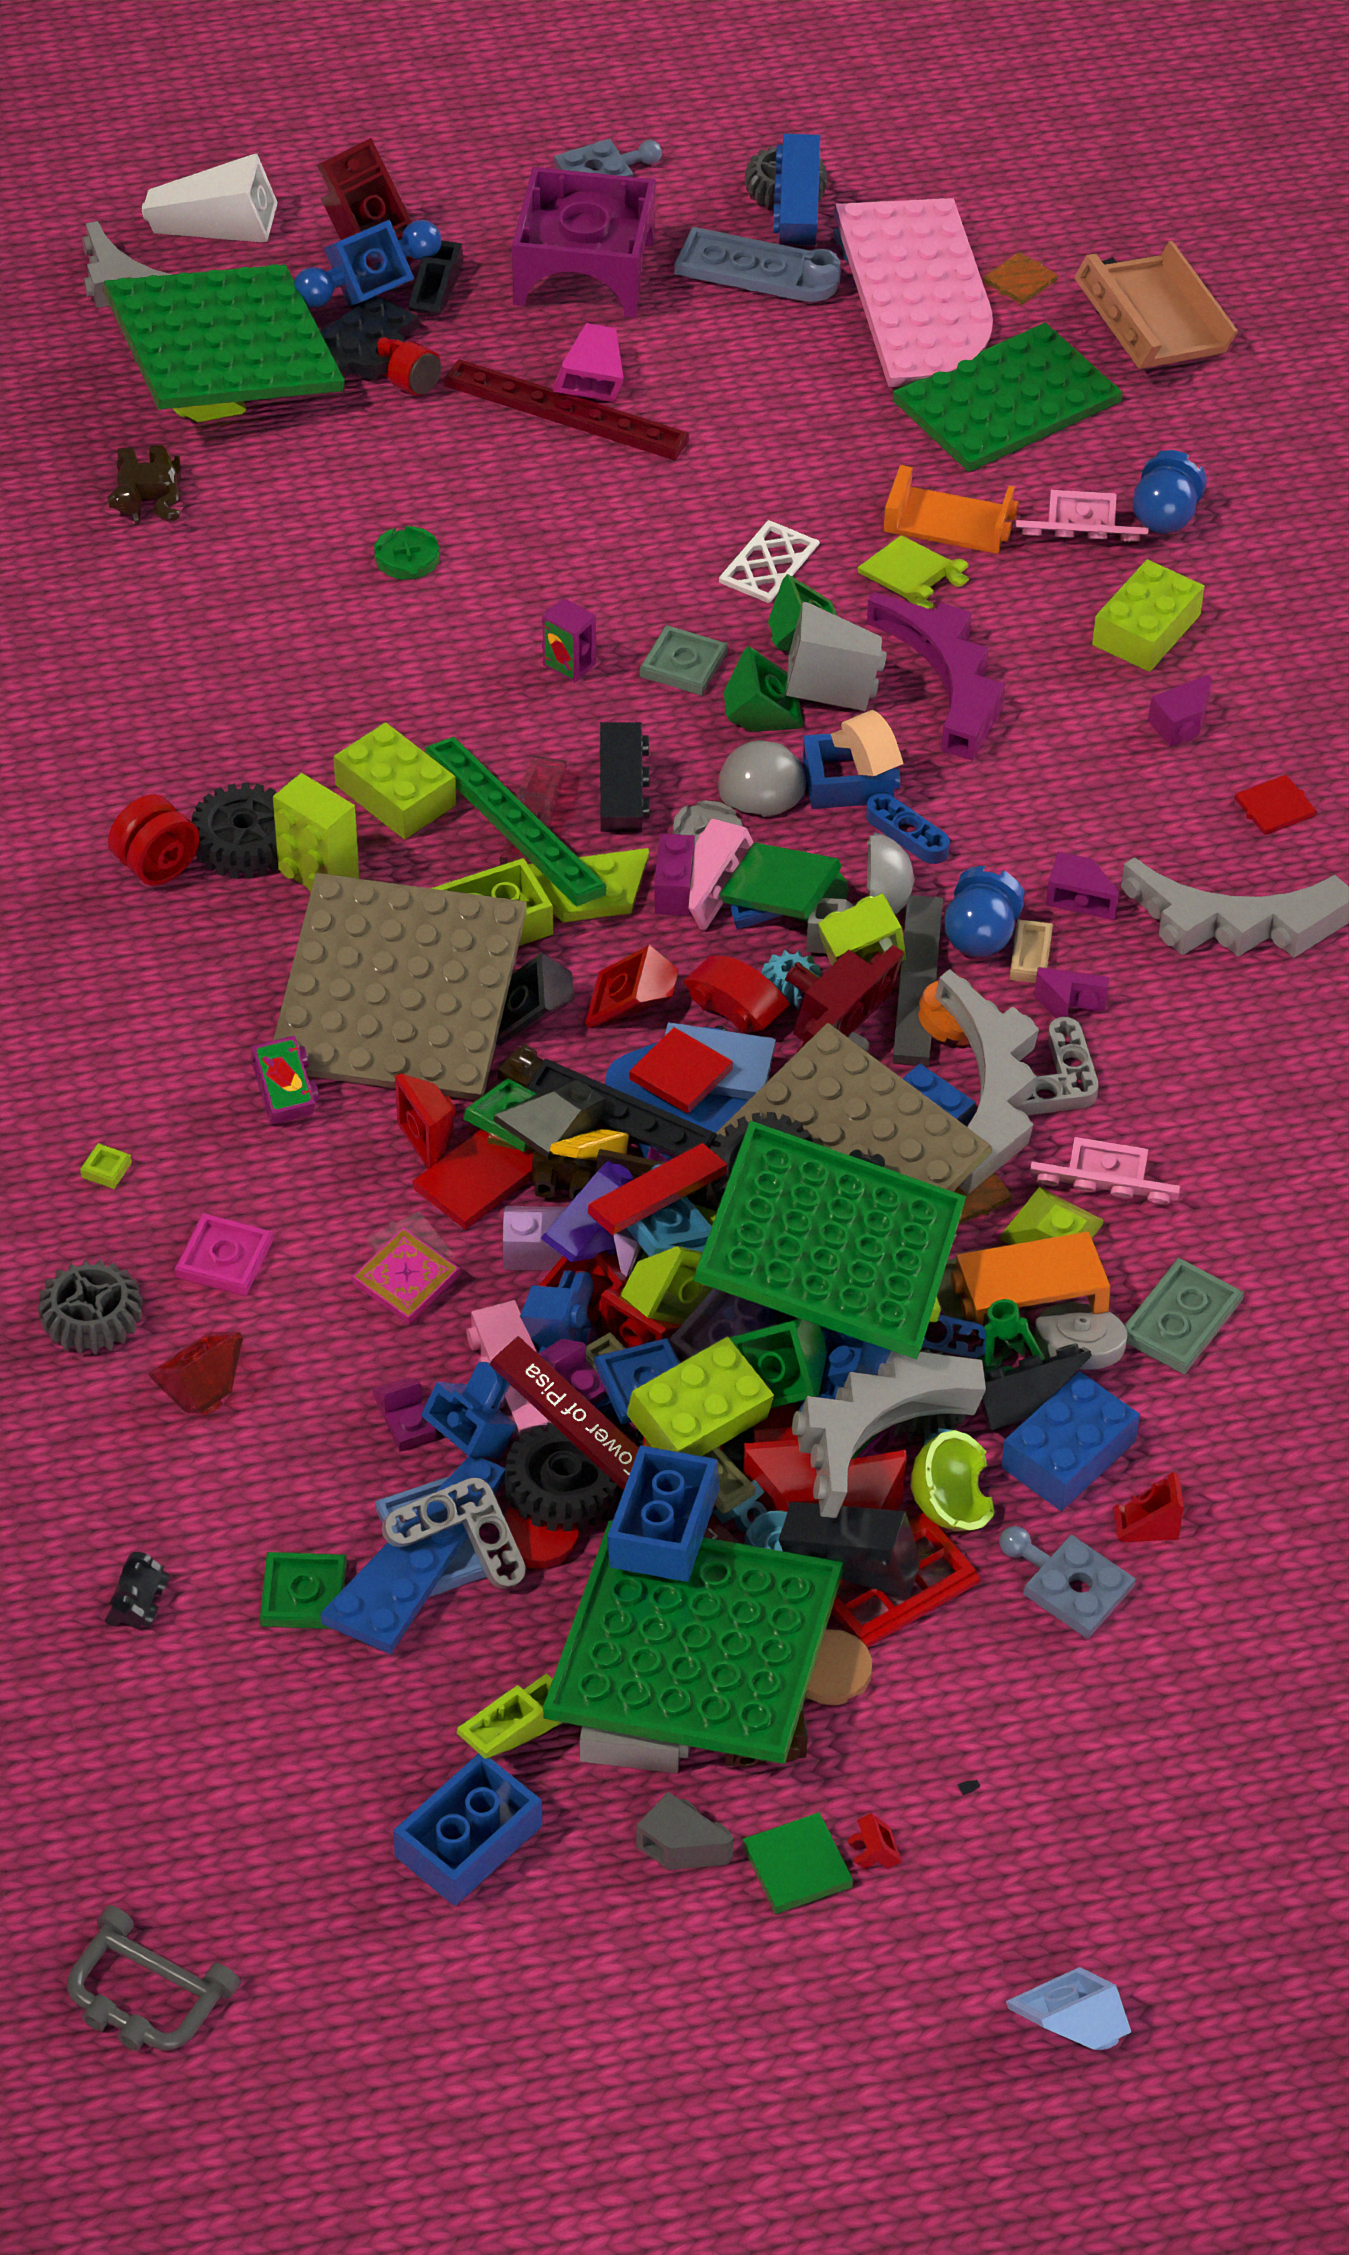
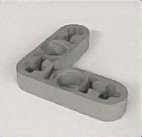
[1017,1017,1099,1115]
[382,1477,525,1590]

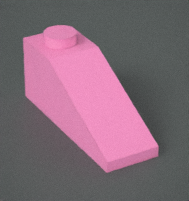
[688,819,754,931]

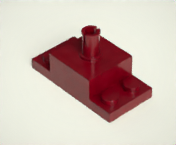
[317,138,413,267]
[785,945,904,1052]

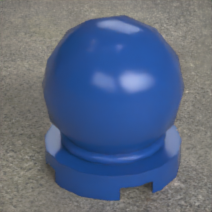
[1132,450,1207,534]
[945,866,1025,957]

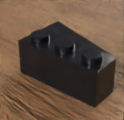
[600,722,649,832]
[778,1501,921,1599]

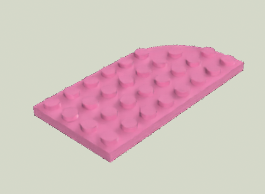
[833,198,993,387]

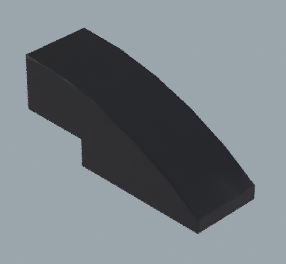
[408,240,464,316]

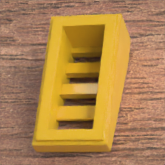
[550,1129,629,1160]

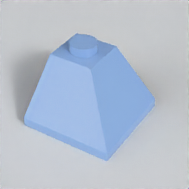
[1006,1967,1131,2050]

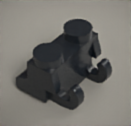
[105,1552,170,1629]

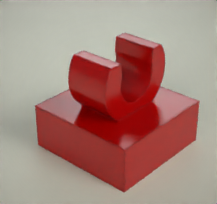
[847,1813,902,1869]

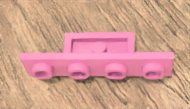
[1015,490,1149,541]
[1030,1137,1180,1205]

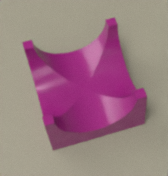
[512,167,656,318]

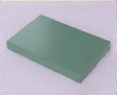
[1124,1257,1244,1375]

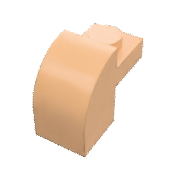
[831,710,904,776]

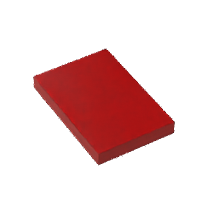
[413,1129,534,1230]

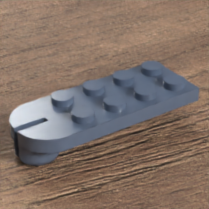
[674,227,841,302]

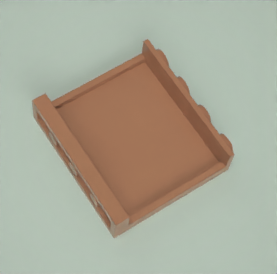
[1074,241,1238,369]

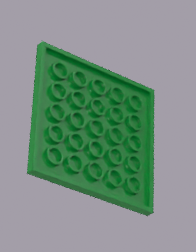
[103,264,345,410]
[693,1121,966,1360]
[543,1520,843,1764]

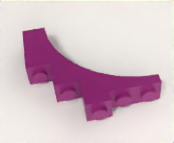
[867,591,1005,761]

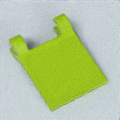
[858,535,969,609]

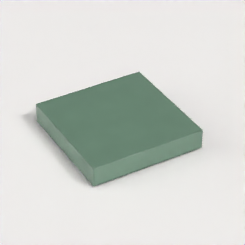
[640,625,728,696]

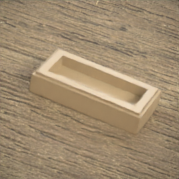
[1009,919,1053,983]

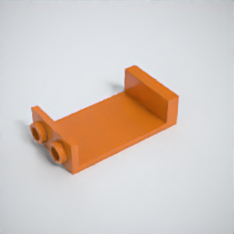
[883,465,1019,554]
[950,1231,1110,1336]

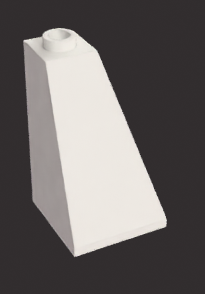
[142,154,278,242]

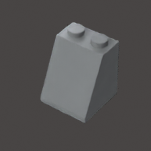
[786,602,887,711]

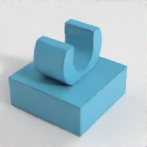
[713,1480,767,1532]

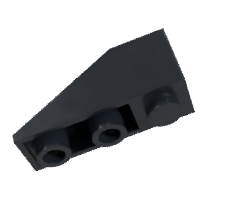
[980,1343,1092,1429]

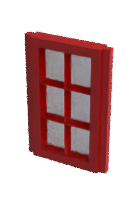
[831,1513,981,1648]

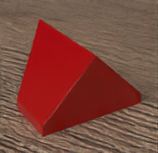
[1113,1472,1184,1542]

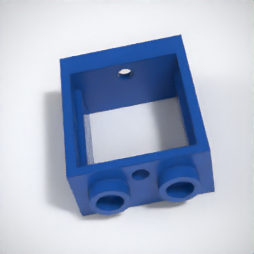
[802,734,900,809]

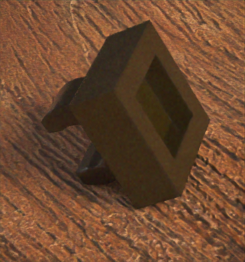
[498,1044,544,1088]

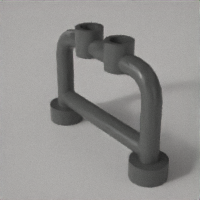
[67,1905,241,2051]

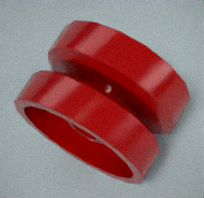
[108,794,200,886]

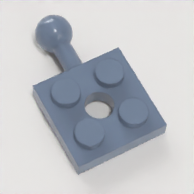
[554,139,662,177]
[999,1526,1136,1639]

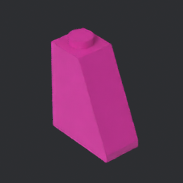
[553,323,624,402]

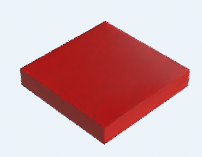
[629,1027,733,1114]

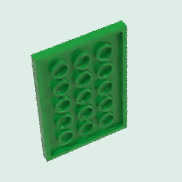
[893,322,1123,472]

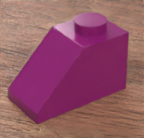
[1148,674,1212,747]
[1046,852,1119,920]

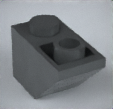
[636,1792,734,1870]

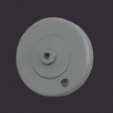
[1034,1302,1127,1370]

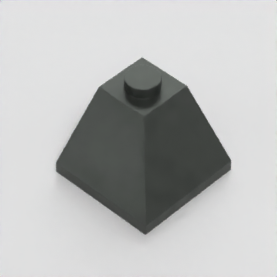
[493,1080,605,1158]

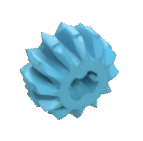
[762,950,822,1010]

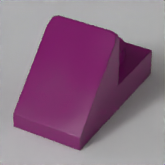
[1034,967,1109,1018]
[539,1339,608,1406]
[372,1377,436,1452]

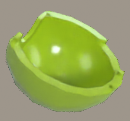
[911,1430,994,1531]

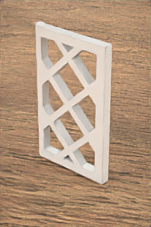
[719,520,820,603]

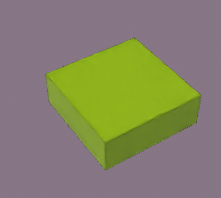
[80,1143,132,1189]

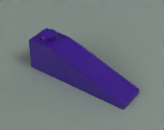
[541,1160,634,1262]

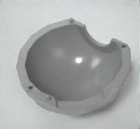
[718,740,807,817]
[867,832,915,915]

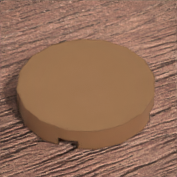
[806,1629,872,1705]

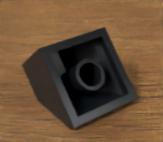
[496,953,574,1046]

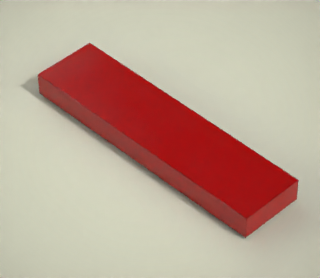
[587,1143,728,1235]

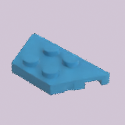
[627,1164,712,1257]

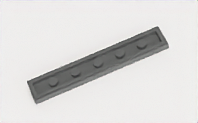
[893,895,943,1066]

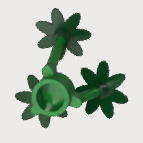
[976,1299,1071,1380]

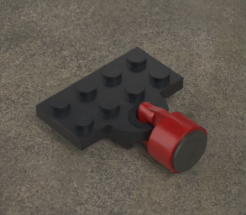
[320,296,441,396]

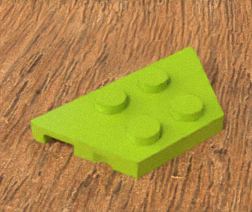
[528,848,649,923]

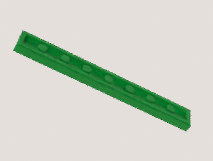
[425,737,606,907]

